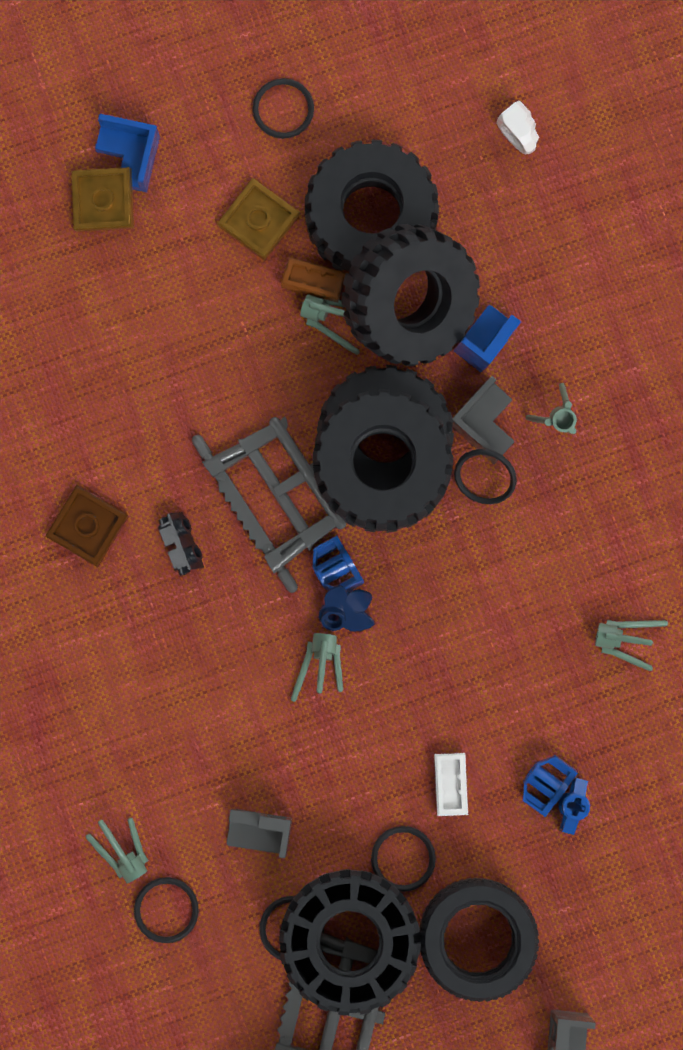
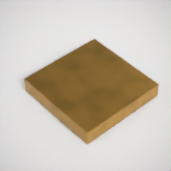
[72,167,134,231]
[217,178,300,261]

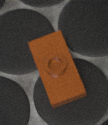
[281,257,346,303]

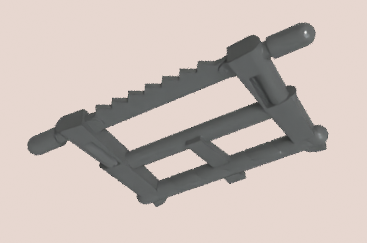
[192,416,346,593]
[275,932,386,1050]

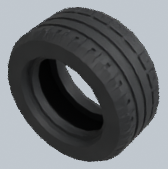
[419,878,539,1002]

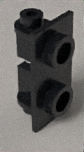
[158,512,204,576]

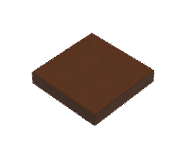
[46,485,129,567]

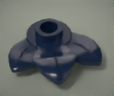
[319,585,375,632]

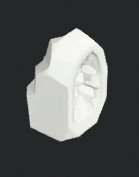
[496,101,539,155]

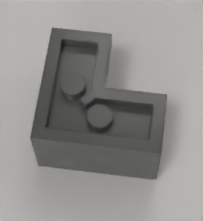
[452,376,515,464]
[227,808,292,858]
[547,1009,596,1050]

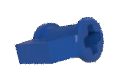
[312,536,364,593]
[523,755,578,817]
[558,778,590,835]

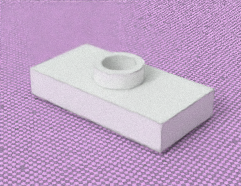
[434,753,468,816]

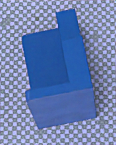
[95,114,160,193]
[453,305,521,372]

